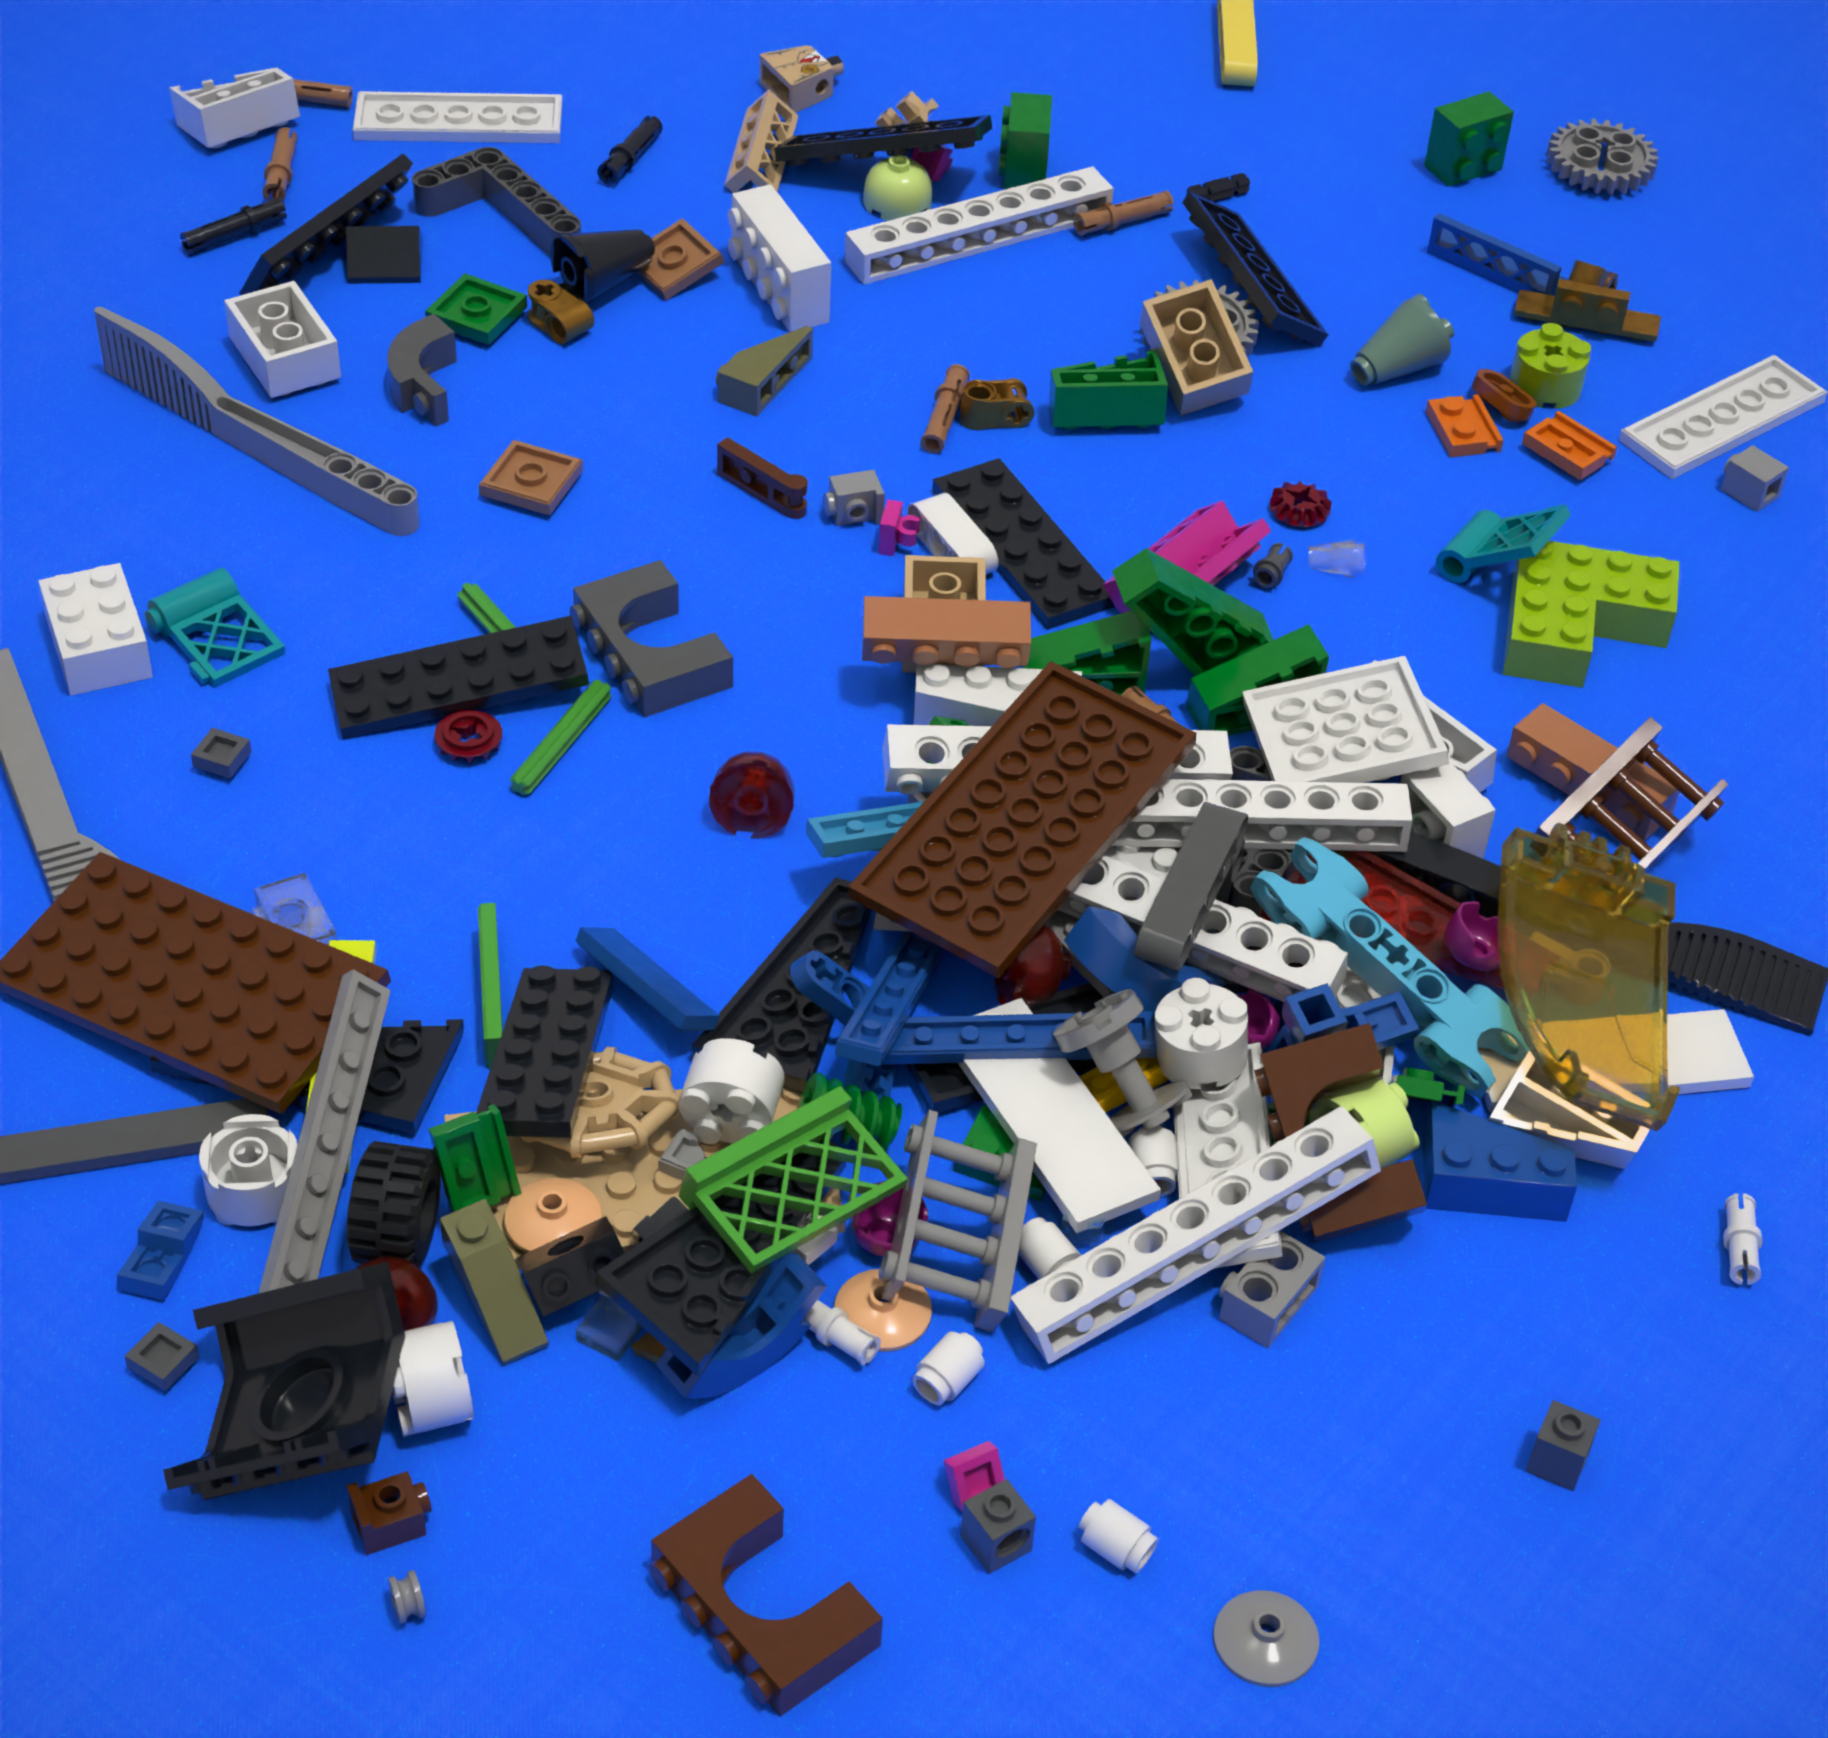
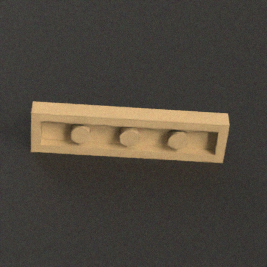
[724,89,799,193]

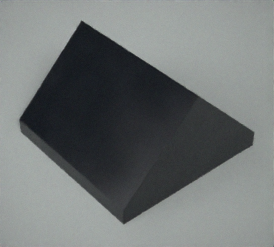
[346,226,423,284]

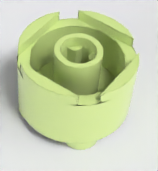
[1309,1078,1420,1168]

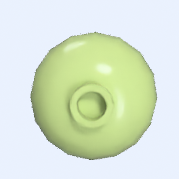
[863,155,932,221]

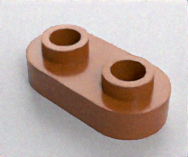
[1471,369,1537,423]

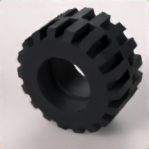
[347,1141,441,1271]

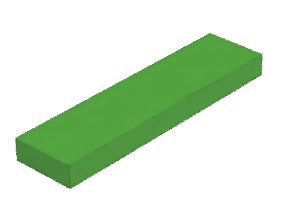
[478,903,503,1069]

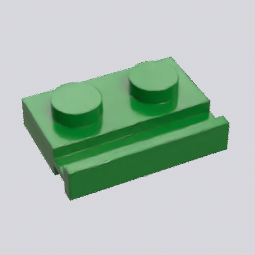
[1391,1067,1466,1106]
[428,1104,521,1213]

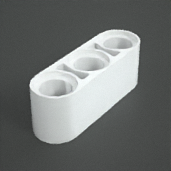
[907,493,998,575]

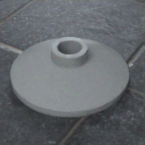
[1213,1590,1319,1687]

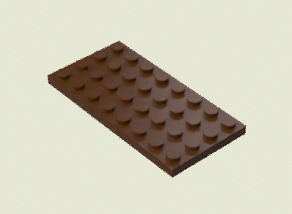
[848,661,1197,978]
[0,852,391,1114]

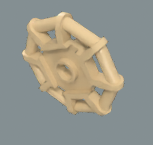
[520,1047,681,1158]

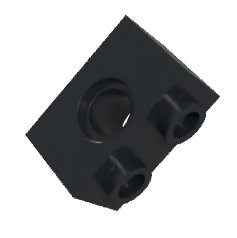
[516,1216,624,1317]

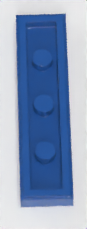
[575,927,720,1031]

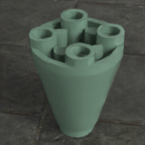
[1350,294,1454,386]

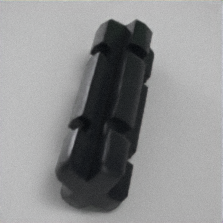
[1186,173,1250,202]

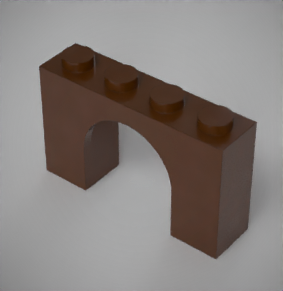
[1254,1023,1427,1243]
[649,1474,883,1717]

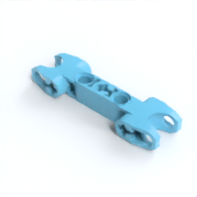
[1250,837,1534,1098]

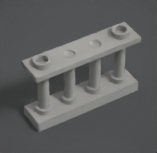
[879,1110,1037,1332]

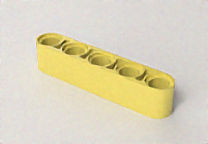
[1217,0,1258,86]

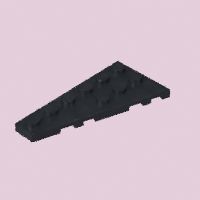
[691,877,872,1092]
[149,1019,464,1134]
[596,1140,846,1376]

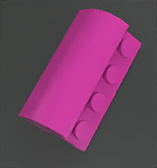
[1103,500,1271,631]

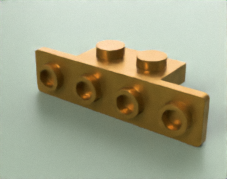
[1514,279,1661,342]

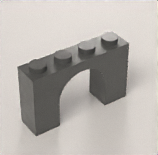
[570,560,733,718]

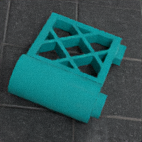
[1436,504,1571,583]
[145,567,285,688]

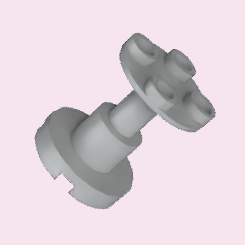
[1053,989,1193,1137]

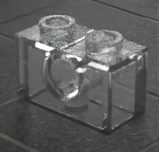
[250,872,337,945]

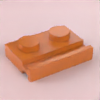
[1425,394,1504,458]
[1522,411,1617,480]

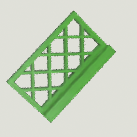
[678,1086,908,1274]

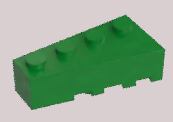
[1112,548,1274,676]

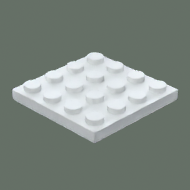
[1242,656,1449,783]

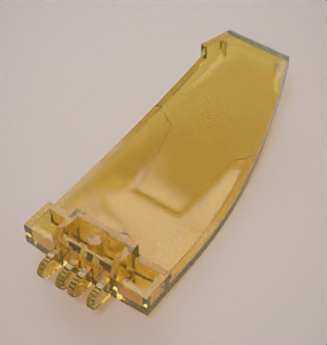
[1498,822,1680,1131]

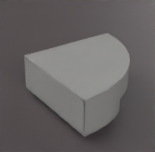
[659,1127,706,1180]

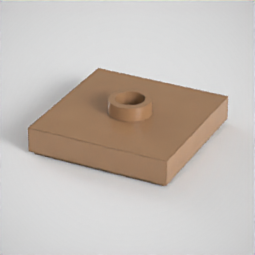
[636,218,724,300]
[479,440,583,516]

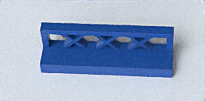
[1427,213,1568,296]

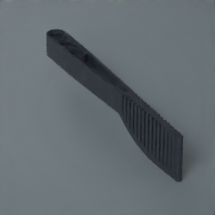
[1355,831,1828,1036]

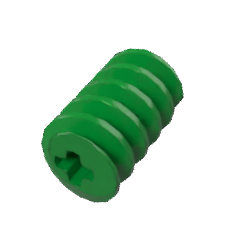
[797,1073,902,1152]

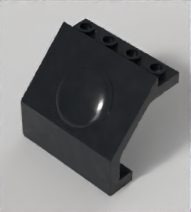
[163,1261,406,1500]

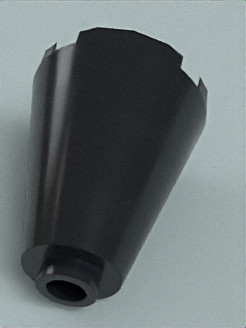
[550,229,655,304]

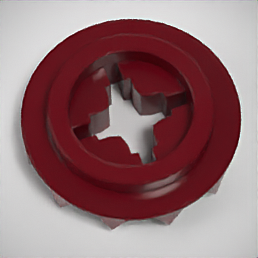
[1269,480,1332,527]
[434,710,503,764]

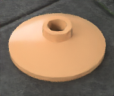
[504,1178,602,1253]
[834,1269,932,1352]

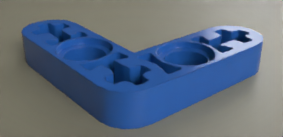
[790,951,896,1100]

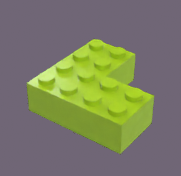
[1503,541,1680,688]

